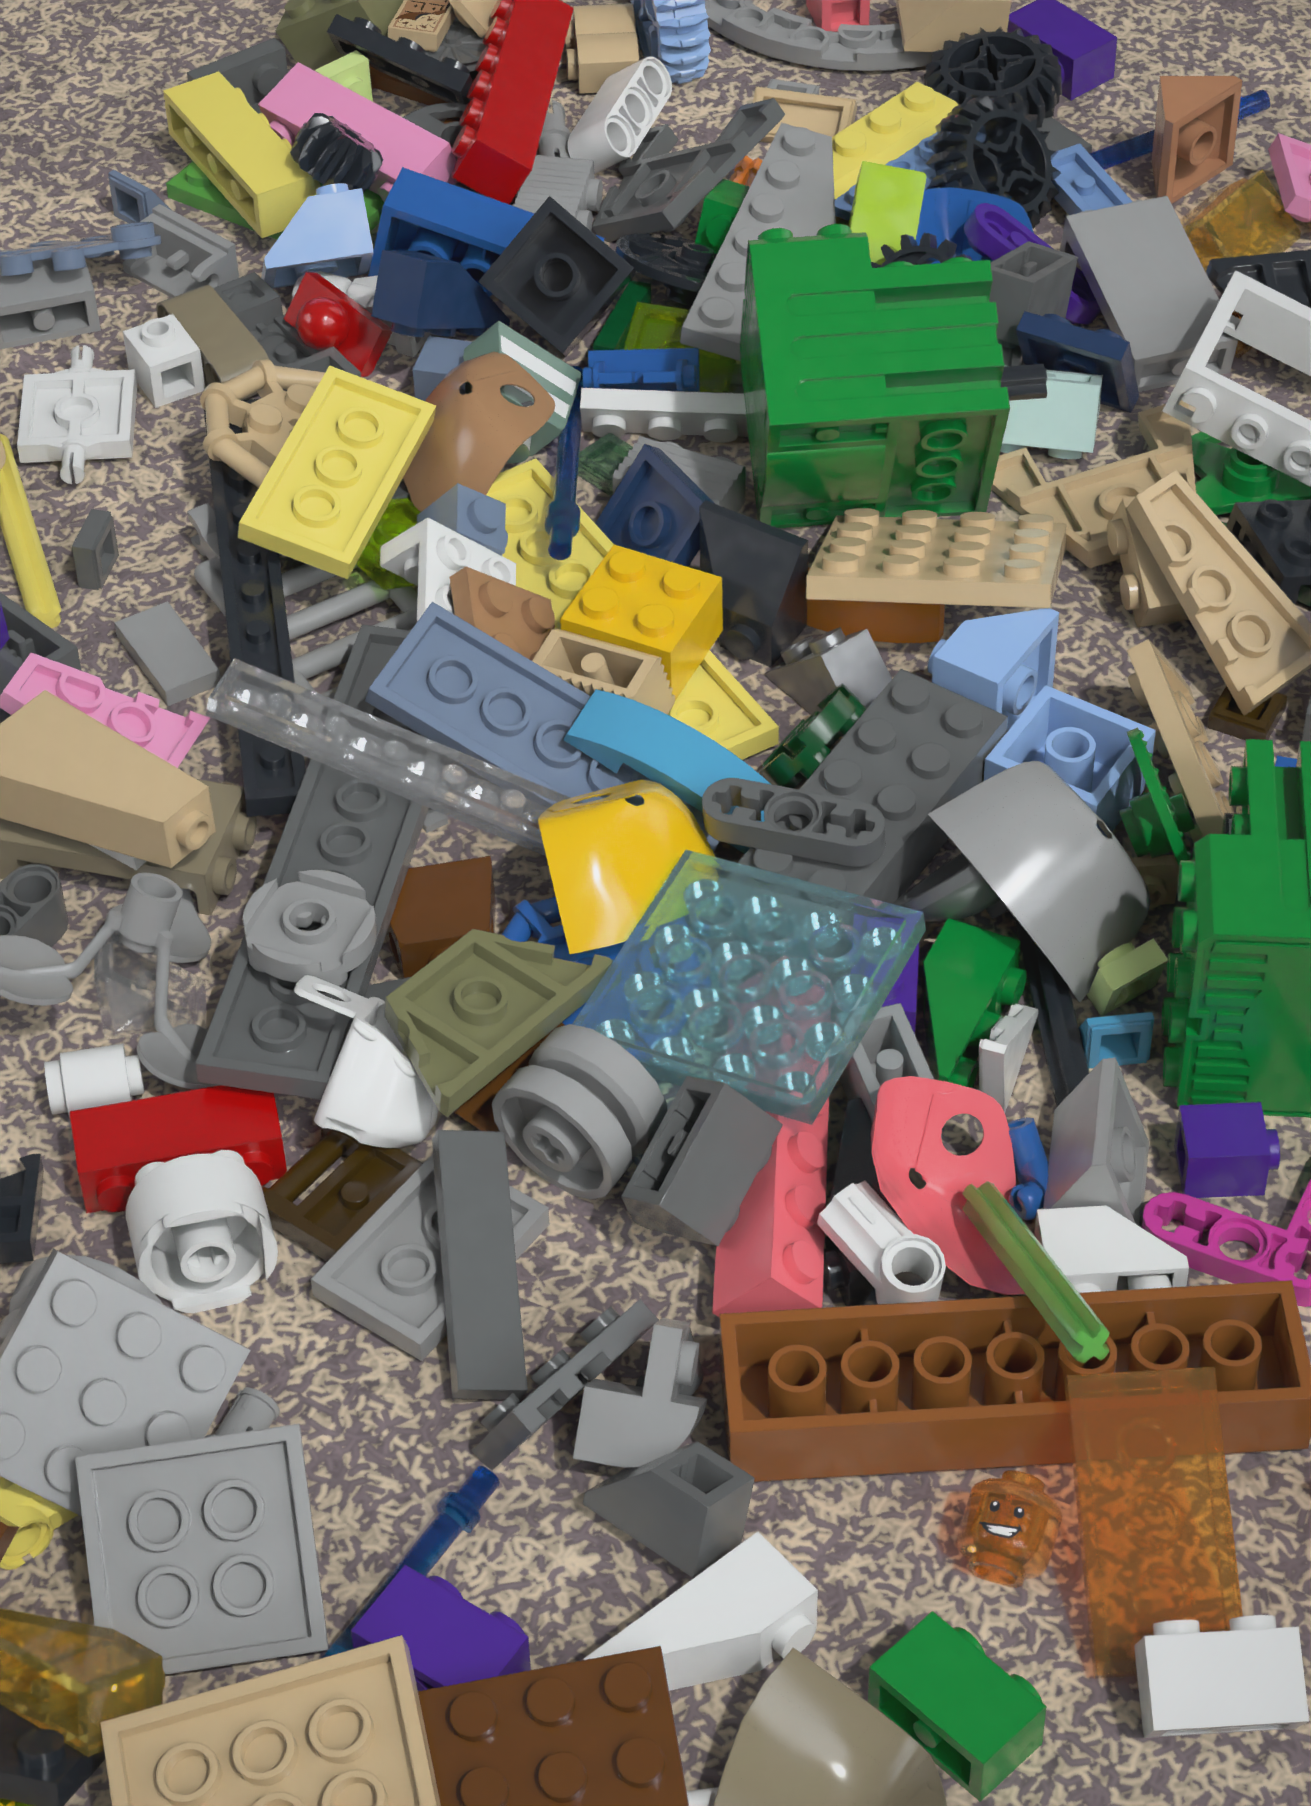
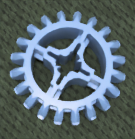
[631,0,711,84]

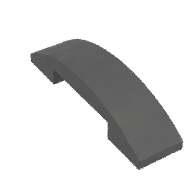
[214,272,361,391]

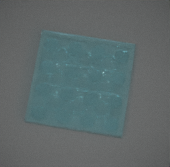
[573,850,926,1125]

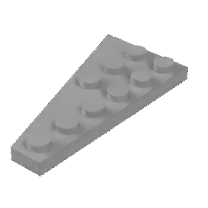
[680,122,836,361]

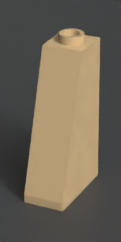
[0,690,216,868]

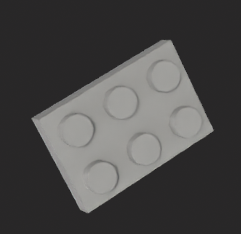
[311,1154,550,1361]

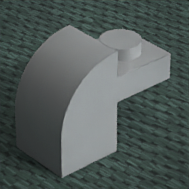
[573,1318,707,1468]

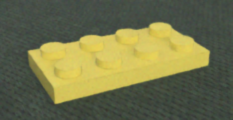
[238,366,436,579]

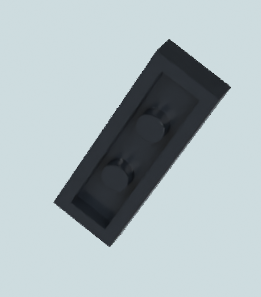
[327,14,473,105]

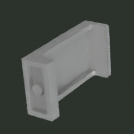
[1060,196,1238,392]

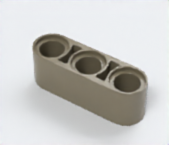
[156,285,270,400]

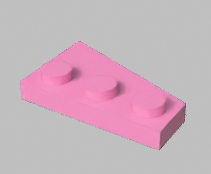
[0,653,210,768]

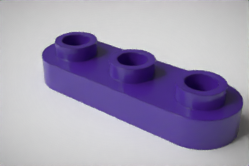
[964,203,1101,324]

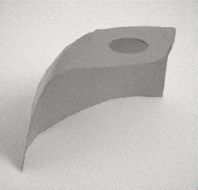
[928,761,1151,1003]

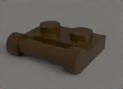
[262,1128,423,1262]

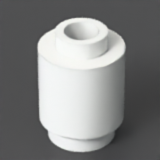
[44,1043,144,1118]

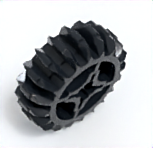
[924,26,1062,128]
[925,95,1061,229]

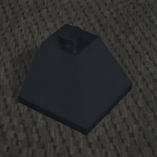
[699,500,808,667]

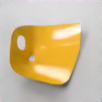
[538,780,725,954]

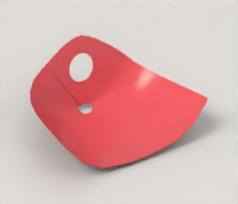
[870,1076,1025,1295]

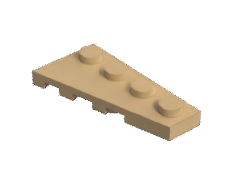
[1127,469,1311,716]
[1127,639,1234,842]

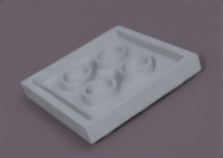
[0,1248,251,1516]
[75,1424,329,1684]

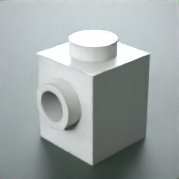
[123,314,205,408]

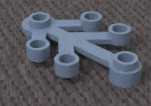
[0,222,162,276]

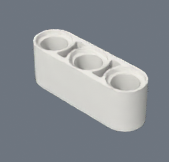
[567,57,672,174]

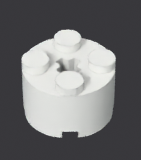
[126,1150,278,1313]

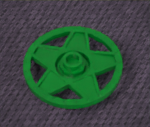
[1191,431,1311,526]
[1119,727,1195,864]

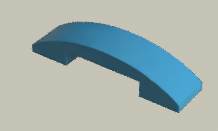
[564,689,772,854]

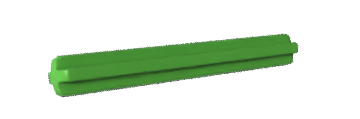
[962,1181,1110,1363]

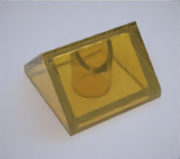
[1180,169,1301,273]

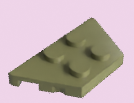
[384,929,615,1117]

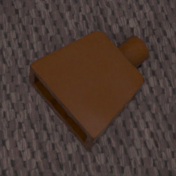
[385,856,496,979]

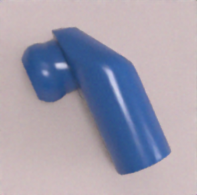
[1008,1117,1049,1221]

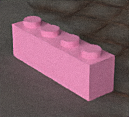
[258,62,458,202]

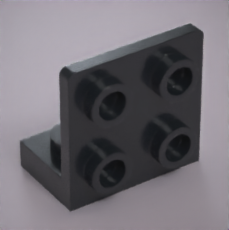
[1226,499,1311,604]

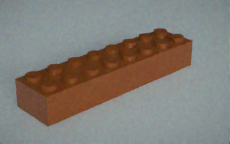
[719,1280,1311,1482]

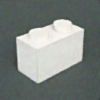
[1134,1615,1309,1738]

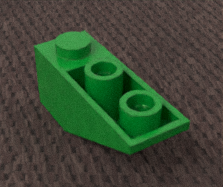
[921,918,1027,1088]

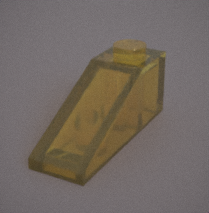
[0,1608,165,1757]

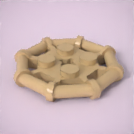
[200,359,325,488]

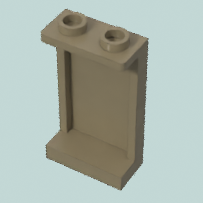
[0,779,257,916]

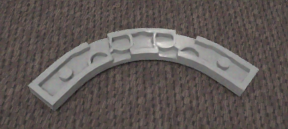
[705,0,932,71]

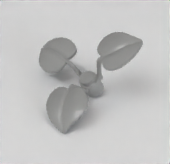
[0,873,218,1089]

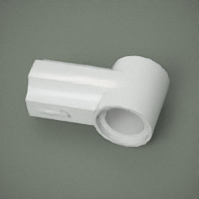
[817,1181,946,1304]

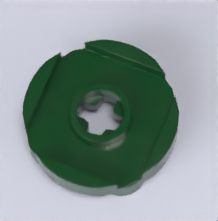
[758,683,867,789]

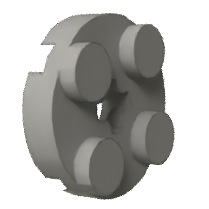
[243,870,377,986]

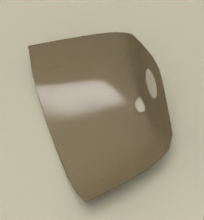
[713,1647,947,1806]

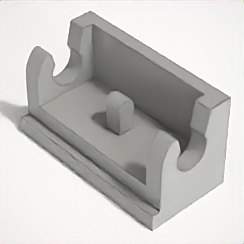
[123,204,239,298]

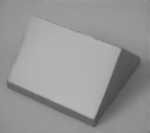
[1044,1058,1149,1227]

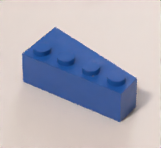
[368,167,605,296]

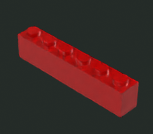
[451,0,574,204]

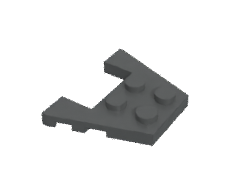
[592,98,785,242]

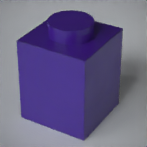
[1174,1102,1280,1198]

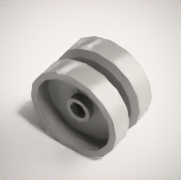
[492,1024,668,1200]

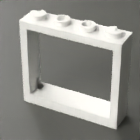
[1162,270,1311,487]

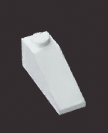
[584,1532,818,1691]

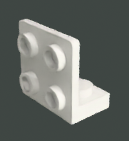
[380,518,516,622]

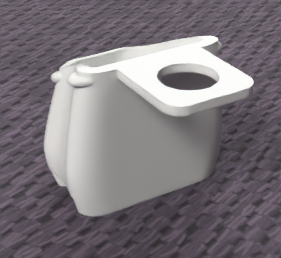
[294,975,438,1148]

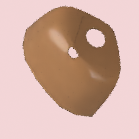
[403,351,556,512]

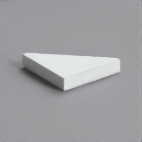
[979,1004,1038,1113]

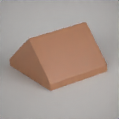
[1152,76,1242,204]

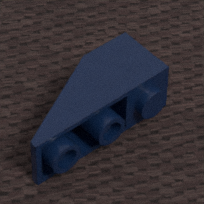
[371,250,510,337]

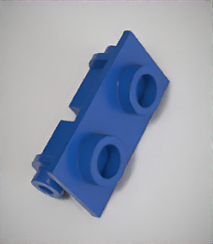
[583,348,700,392]

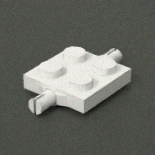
[17,345,137,484]

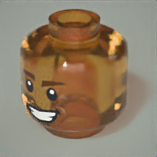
[956,1470,1062,1588]

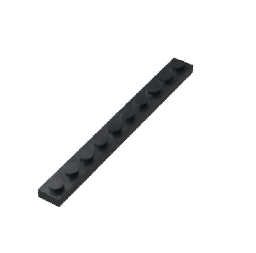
[204,399,306,817]

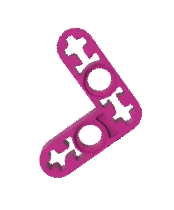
[1141,1179,1311,1307]

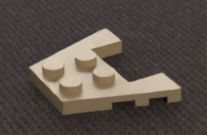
[991,400,1196,568]

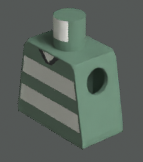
[463,321,581,463]

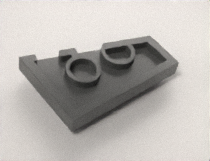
[472,1299,659,1470]

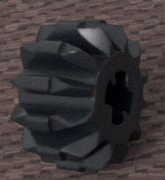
[290,113,383,193]

